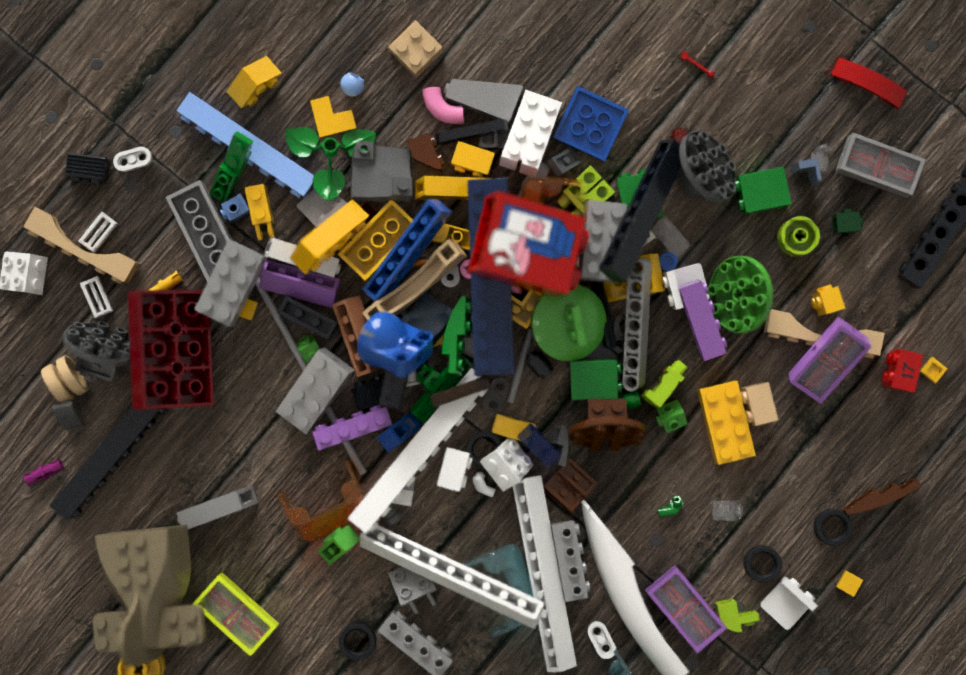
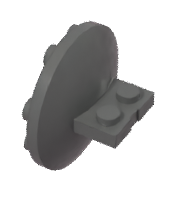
[677,131,736,203]
[63,321,131,382]

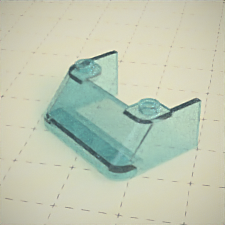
[463,544,533,638]

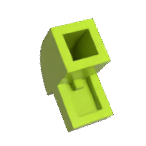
[714,599,760,632]

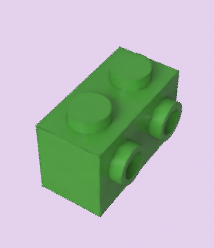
[317,525,360,565]

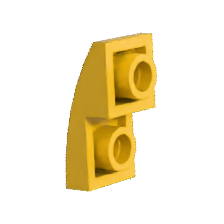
[491,413,536,443]

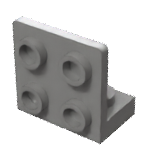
[297,189,347,227]

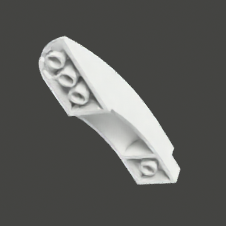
[581,499,689,675]

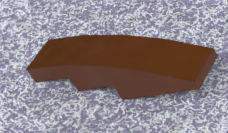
[841,478,922,514]

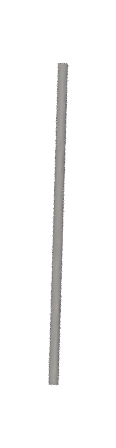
[255,277,367,476]

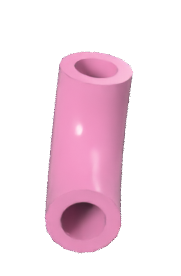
[422,87,464,125]

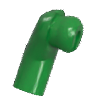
[658,496,683,518]

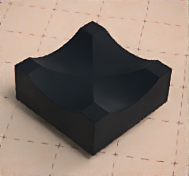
[401,291,453,346]

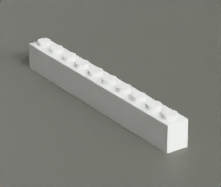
[348,368,488,534]
[513,475,577,672]
[359,526,544,629]

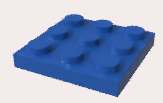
[553,86,629,162]

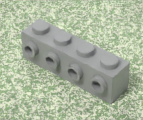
[551,520,591,602]
[378,610,453,675]

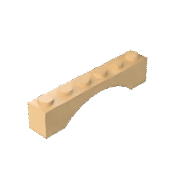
[23,207,140,284]
[362,239,467,320]
[763,309,885,359]

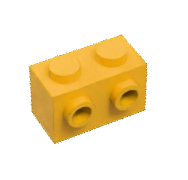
[451,141,495,178]
[811,284,845,316]

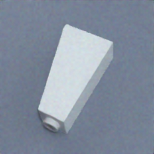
[263,238,341,278]

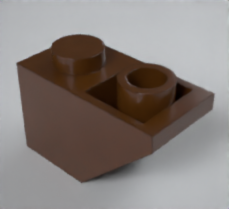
[407,133,445,172]

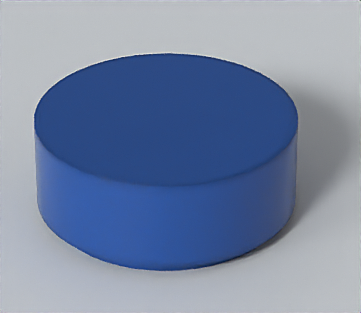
[659,252,678,272]

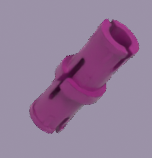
[23,459,64,486]

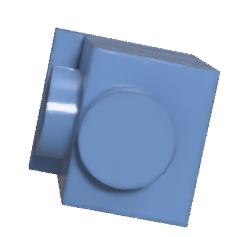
[220,193,250,223]

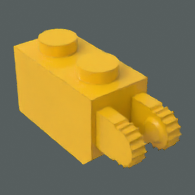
[245,184,275,241]

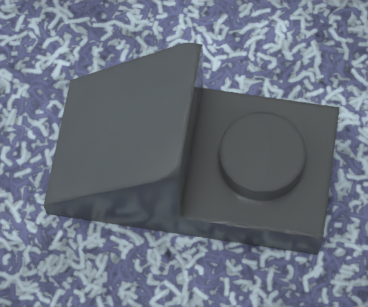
[547,147,583,179]

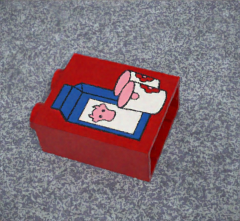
[468,191,589,297]

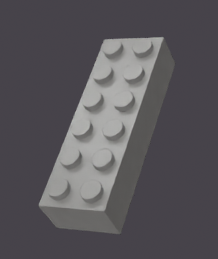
[166,180,232,282]

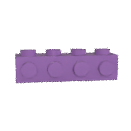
[259,259,341,308]
[678,280,727,361]
[312,405,392,451]

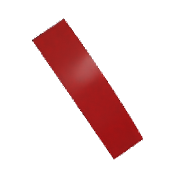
[830,58,907,109]

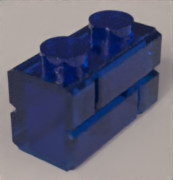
[517,424,561,468]

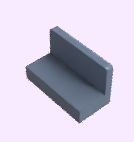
[791,158,822,186]

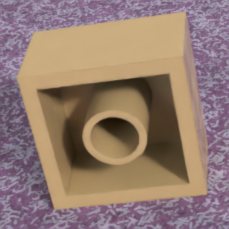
[388,20,443,78]
[740,382,778,426]

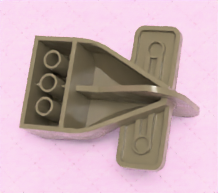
[93,525,206,667]

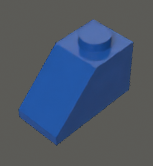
[377,412,423,453]

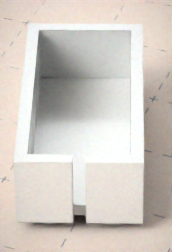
[499,90,562,178]

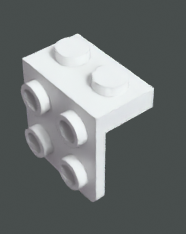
[0,252,48,295]
[662,263,710,310]
[480,438,533,492]
[760,576,818,630]

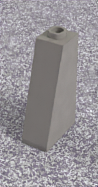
[443,79,523,125]
[176,485,258,529]

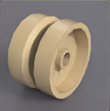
[41,355,89,403]

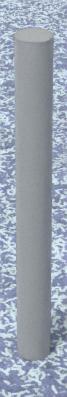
[506,328,533,404]

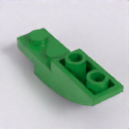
[209,131,253,203]
[442,296,473,376]

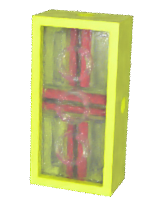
[193,572,279,656]

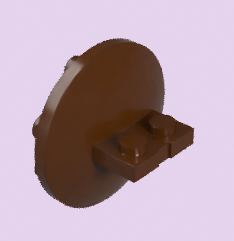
[569,399,647,451]

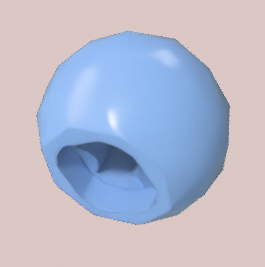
[340,73,365,97]

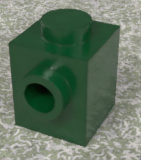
[832,209,863,235]

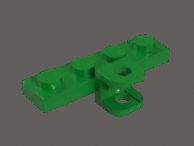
[409,355,474,424]

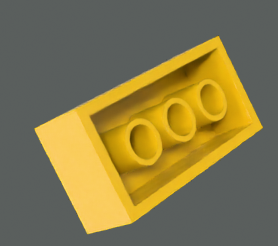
[290,199,369,275]
[338,200,413,283]
[697,380,756,465]

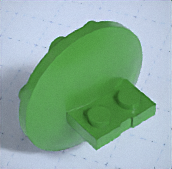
[708,256,773,333]
[531,285,606,361]

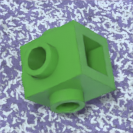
[655,400,688,433]

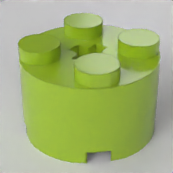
[777,216,820,257]

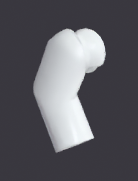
[472,472,496,497]

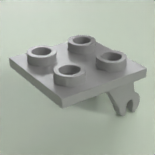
[388,566,437,615]

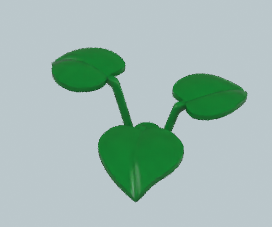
[285,127,376,201]

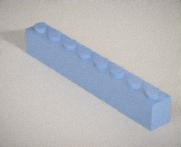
[177,92,314,198]

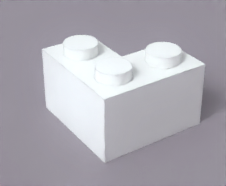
[437,447,472,492]

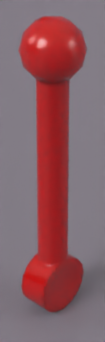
[680,52,715,78]

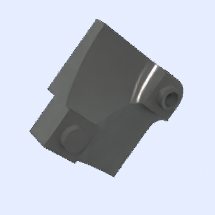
[350,141,412,203]

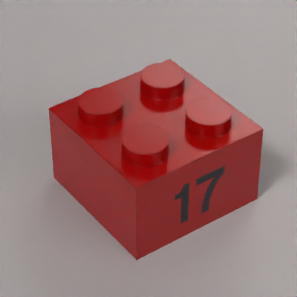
[881,349,923,393]

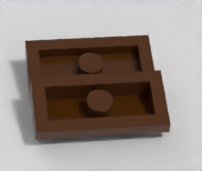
[543,457,598,513]

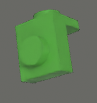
[296,334,321,365]

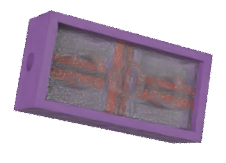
[788,317,872,404]
[645,566,727,653]

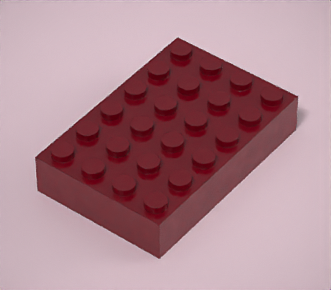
[128,290,214,410]

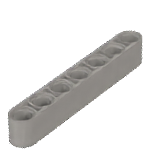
[622,257,652,392]

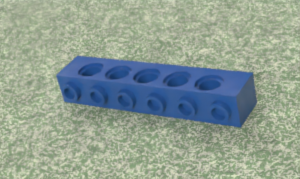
[362,199,452,301]

